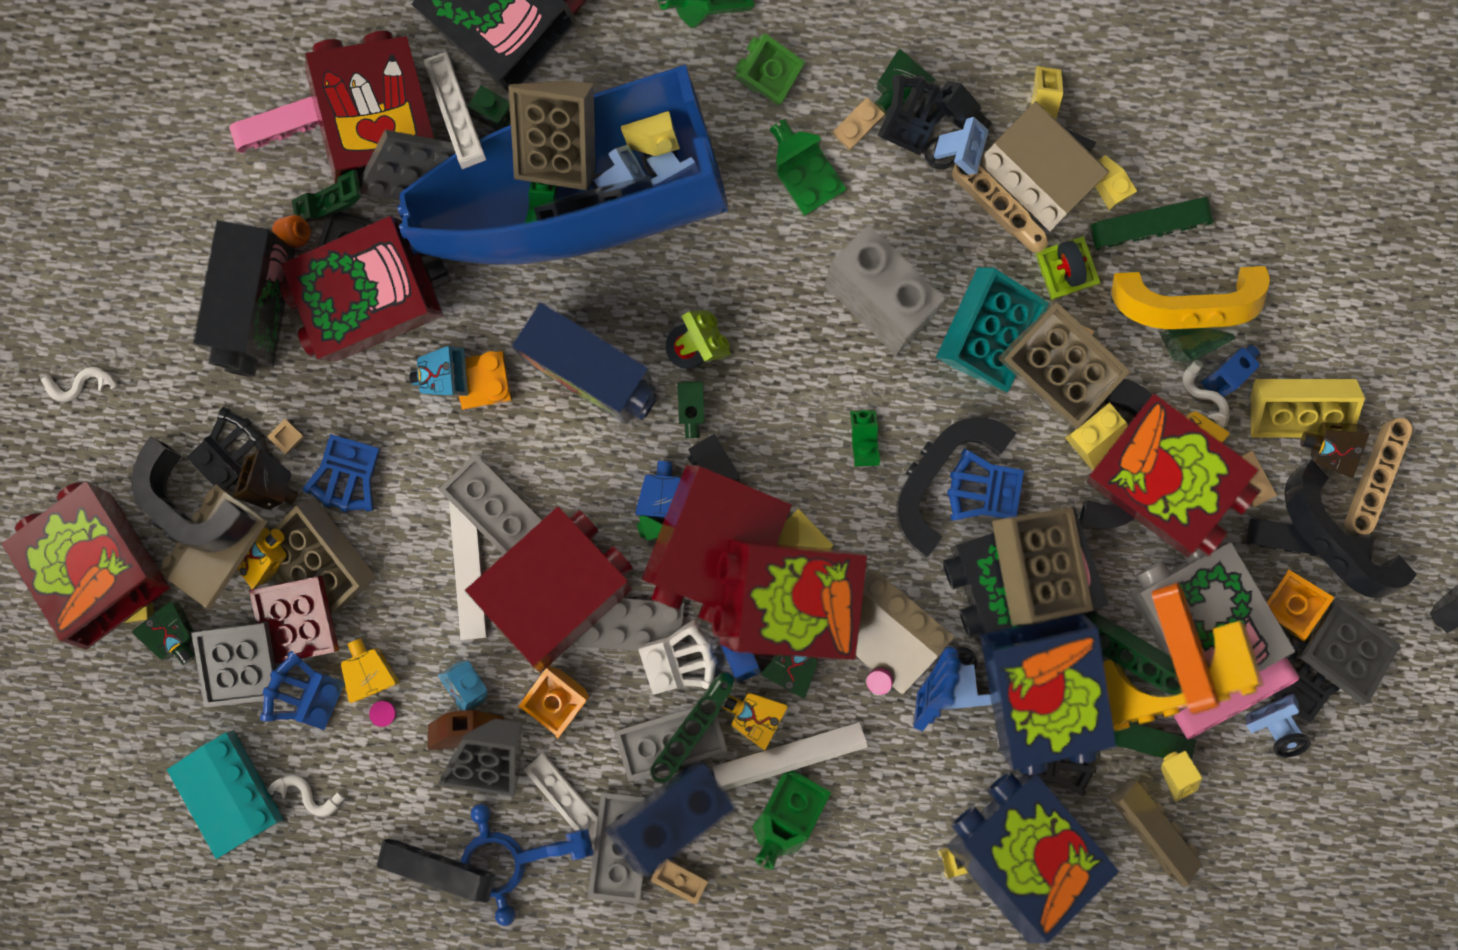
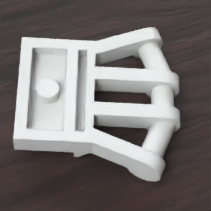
[638,620,718,695]

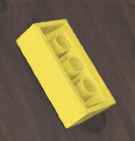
[1250,379,1365,438]

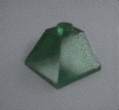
[1160,328,1236,362]

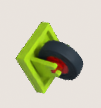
[1035,236,1100,301]
[666,310,731,369]

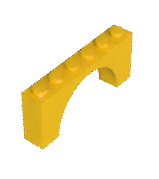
[1103,622,1264,731]

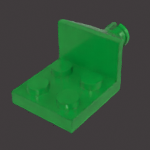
[658,0,755,29]
[769,119,847,217]
[752,770,831,870]

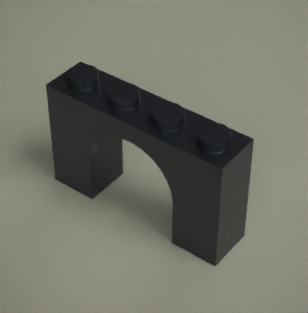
[534,176,653,221]

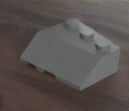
[437,719,522,796]

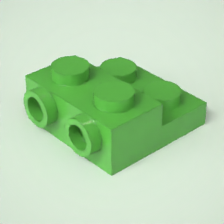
[734,33,805,105]

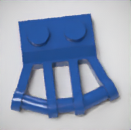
[303,434,381,513]
[947,449,1024,521]
[913,647,961,732]
[260,650,345,730]

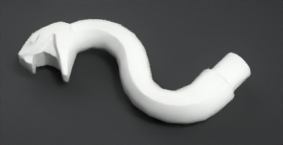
[1183,360,1230,429]
[41,367,118,402]
[267,775,345,817]

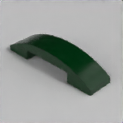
[292,170,361,222]
[1113,723,1196,761]

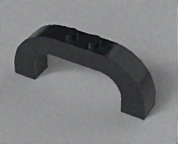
[1079,379,1152,530]
[896,417,1016,558]
[132,436,257,552]
[1284,459,1417,598]

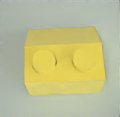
[1065,402,1128,471]

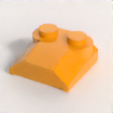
[459,351,512,410]
[1266,569,1334,641]
[518,666,589,738]

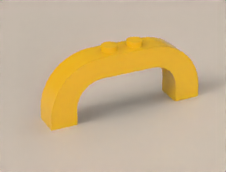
[1111,266,1270,329]

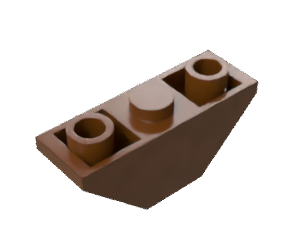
[427,710,505,750]

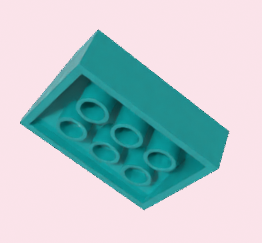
[936,267,1049,393]
[167,730,284,859]

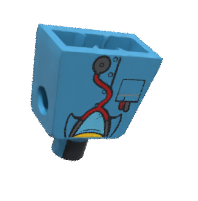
[409,346,468,396]
[437,660,488,711]

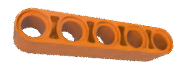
[1152,582,1220,715]

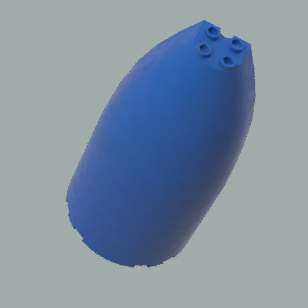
[397,64,729,265]

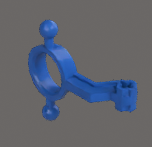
[461,804,594,926]

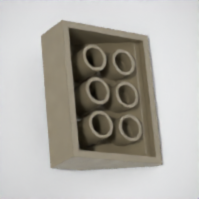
[509,80,596,190]
[980,101,1109,231]
[998,302,1131,428]
[160,484,268,610]
[274,498,377,616]
[992,507,1093,625]
[856,570,955,695]

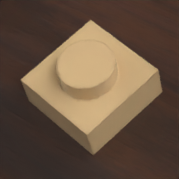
[267,419,305,455]

